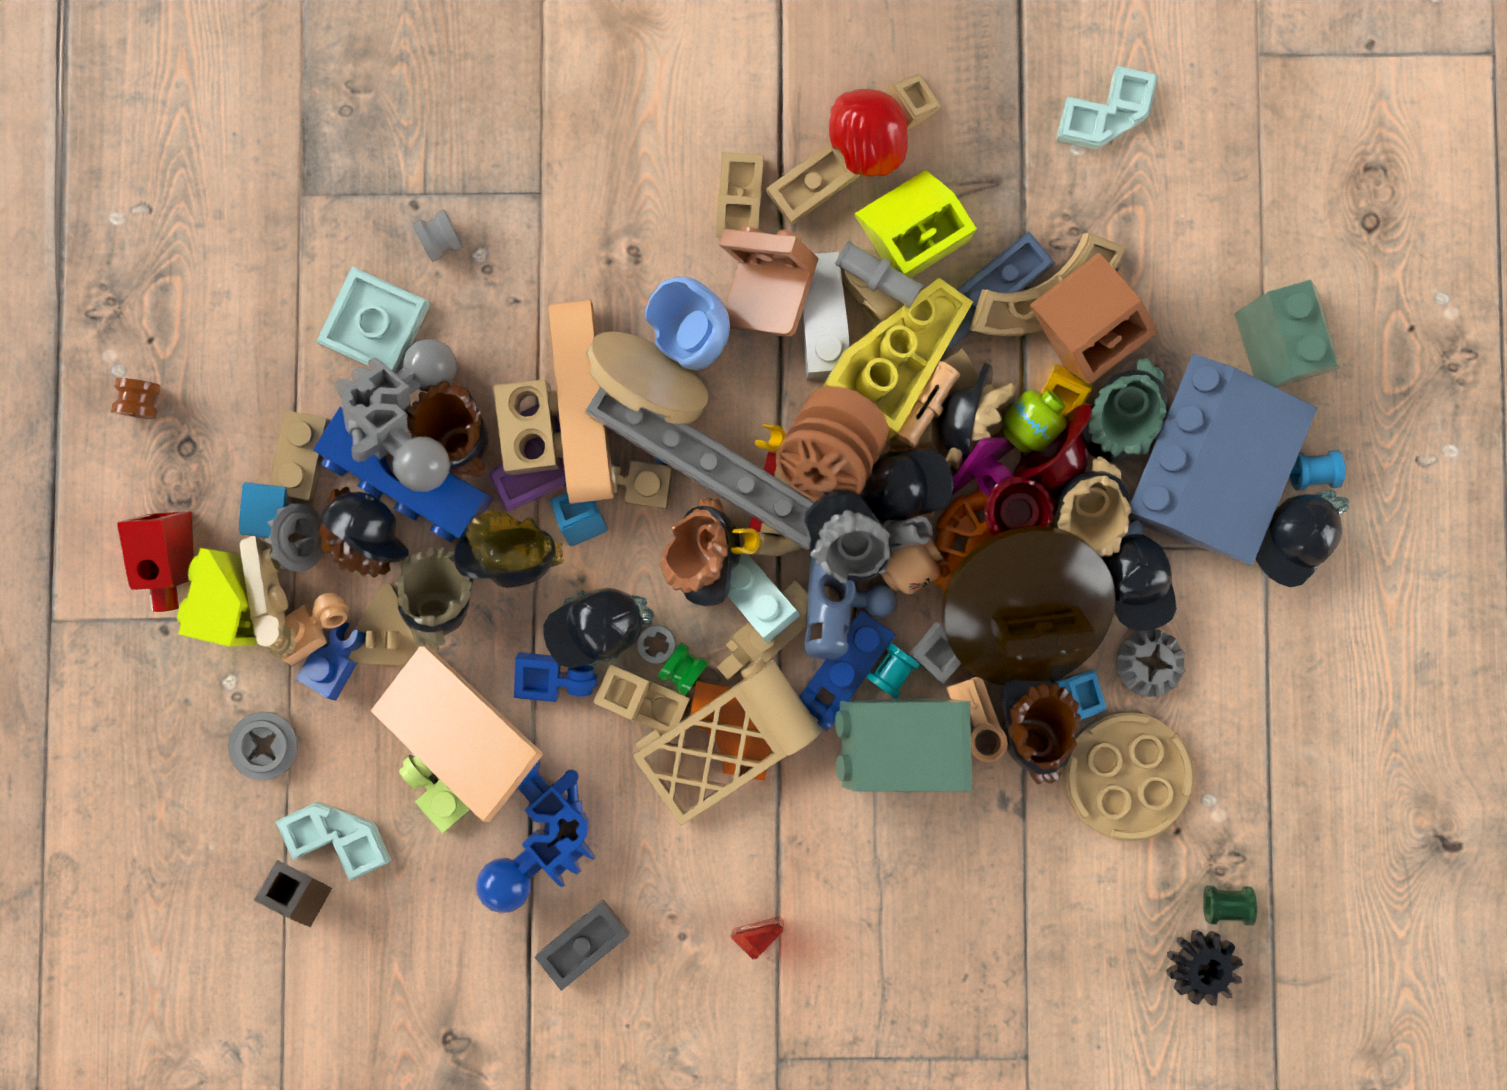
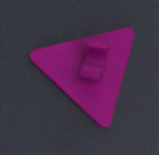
[952,438,1015,496]

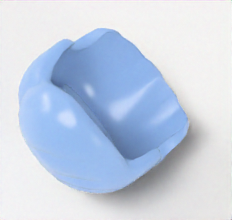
[645,277,730,370]

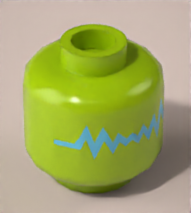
[1003,389,1067,453]

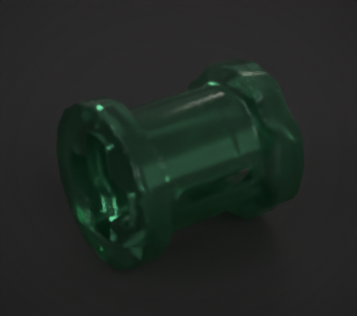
[1203,885,1257,926]

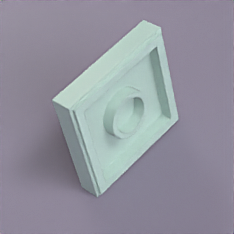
[316,266,431,373]

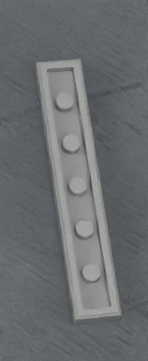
[585,387,814,550]

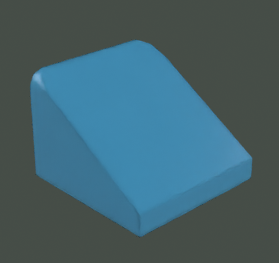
[239,482,289,538]
[550,492,608,546]
[1052,669,1107,720]

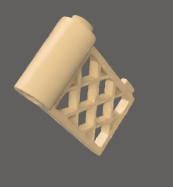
[632,657,822,826]

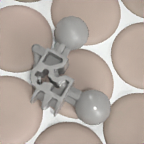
[336,339,458,492]

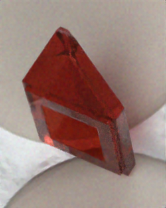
[731,916,784,959]

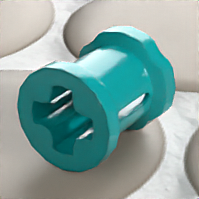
[866,643,921,700]

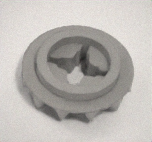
[265,503,323,572]
[1116,629,1186,697]
[228,712,299,780]

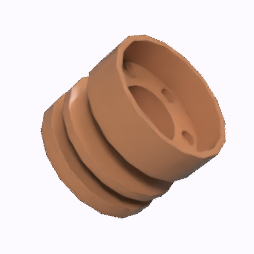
[776,386,889,501]

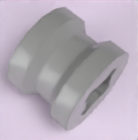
[413,209,463,262]

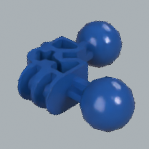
[476,759,596,913]

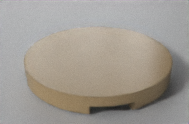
[586,331,709,424]
[1063,712,1194,841]

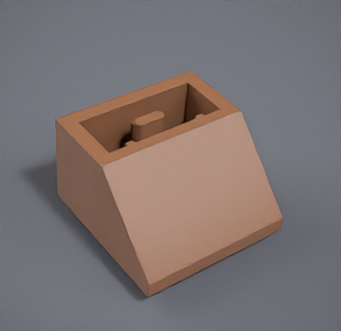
[1030,253,1158,384]

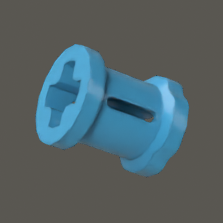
[1290,450,1346,491]

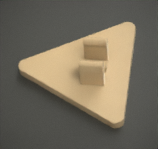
[348,583,420,666]

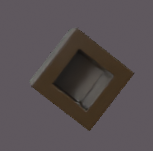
[254,860,333,928]

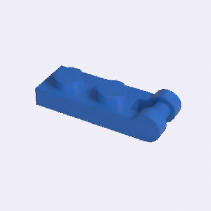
[799,610,896,731]

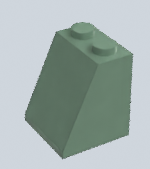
[1234,280,1341,388]
[835,697,972,792]

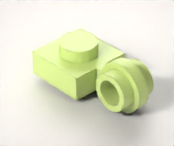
[399,755,470,834]

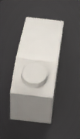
[801,252,850,380]

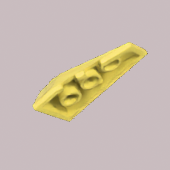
[823,278,973,441]

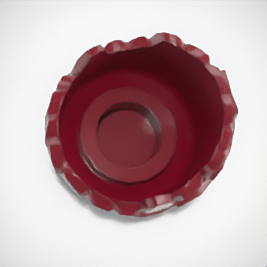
[984,476,1054,536]

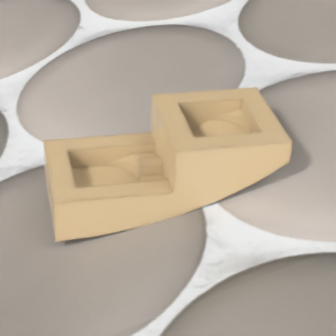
[716,152,764,238]
[593,664,693,733]

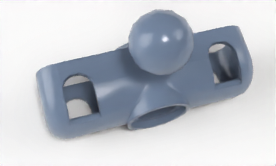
[805,543,897,660]

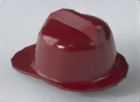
[1013,404,1092,497]

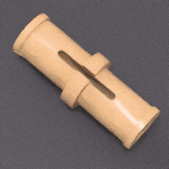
[894,361,961,448]

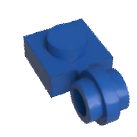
[514,652,598,702]

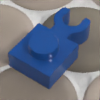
[296,621,366,701]

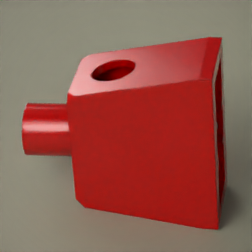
[117,511,194,612]

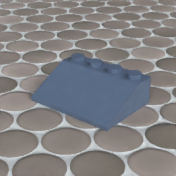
[1128,354,1318,566]

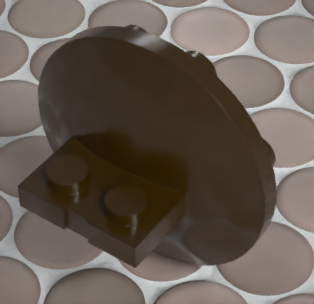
[942,526,1115,686]

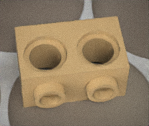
[494,379,563,475]

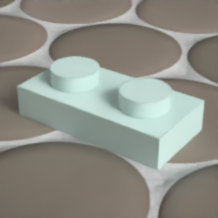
[727,554,800,643]

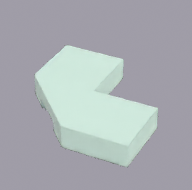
[1056,66,1158,150]
[276,801,392,881]

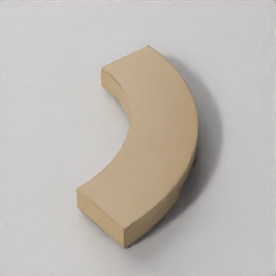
[969,233,1126,336]

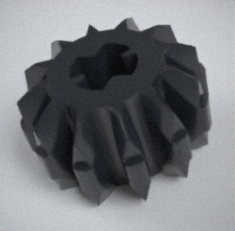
[1166,929,1243,1006]

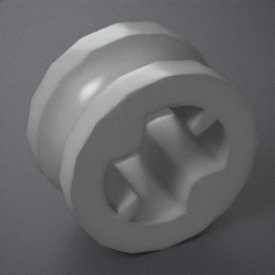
[637,625,676,664]

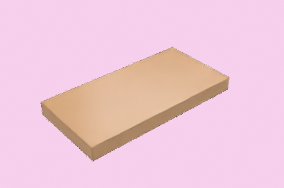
[371,645,543,822]

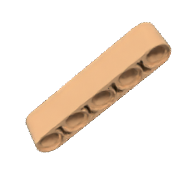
[549,299,614,504]

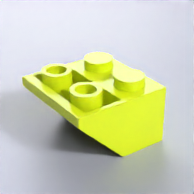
[854,170,977,278]
[177,548,259,647]

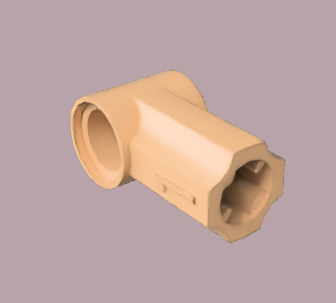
[946,676,1008,762]

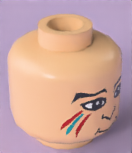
[881,536,944,595]

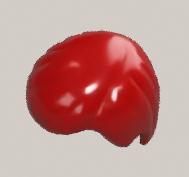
[828,89,908,177]

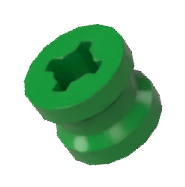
[657,642,709,696]

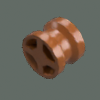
[111,378,160,419]

